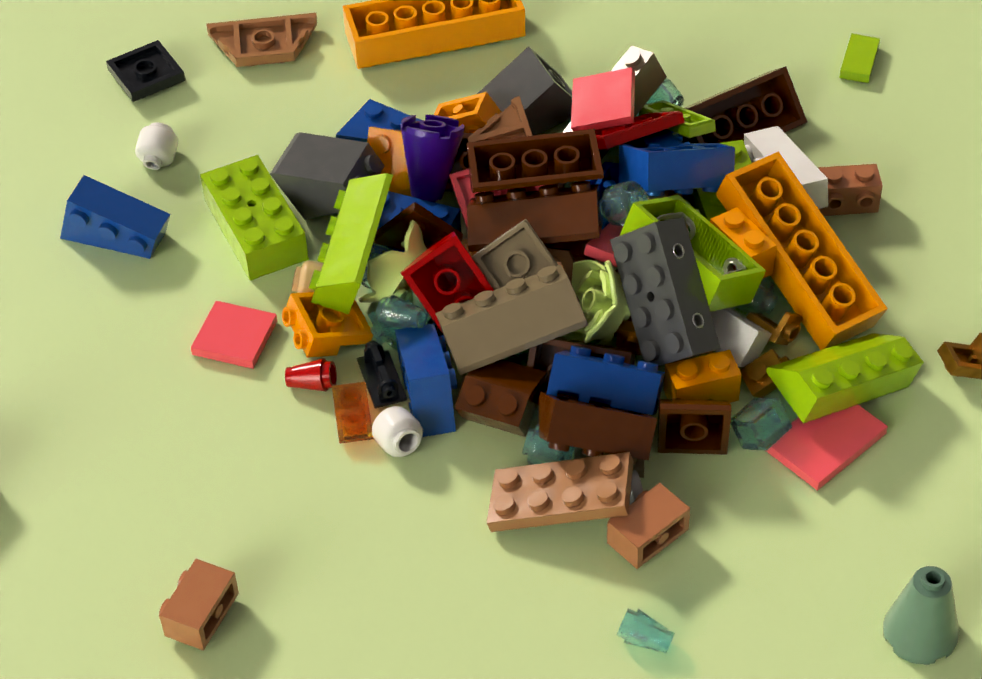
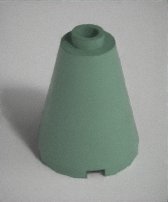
[883,566,959,665]

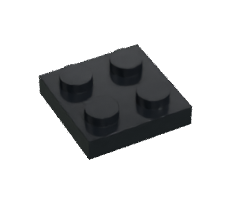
[106,40,186,102]

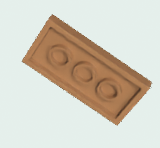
[487,452,634,532]

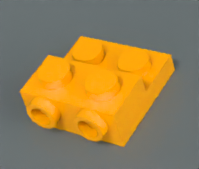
[367,126,412,197]
[282,292,374,358]

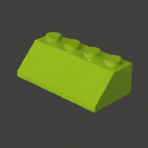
[309,173,393,314]
[766,333,924,423]

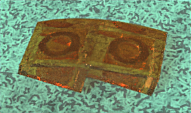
[332,381,373,444]

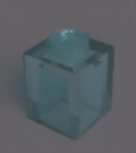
[730,397,792,450]

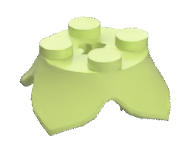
[358,220,427,307]
[560,260,631,343]

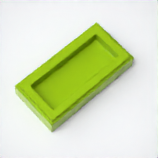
[839,33,880,83]

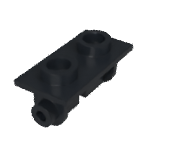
[357,340,407,409]

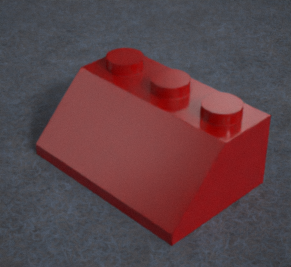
[400,231,494,333]

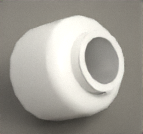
[135,122,178,170]
[372,406,423,457]

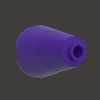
[401,115,465,203]

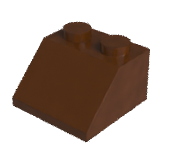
[454,359,547,437]
[658,398,732,455]

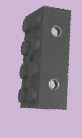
[610,217,721,367]

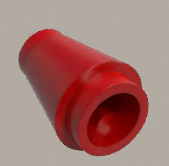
[285,358,337,392]

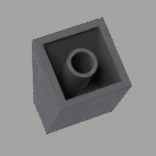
[477,47,572,135]
[270,132,385,220]

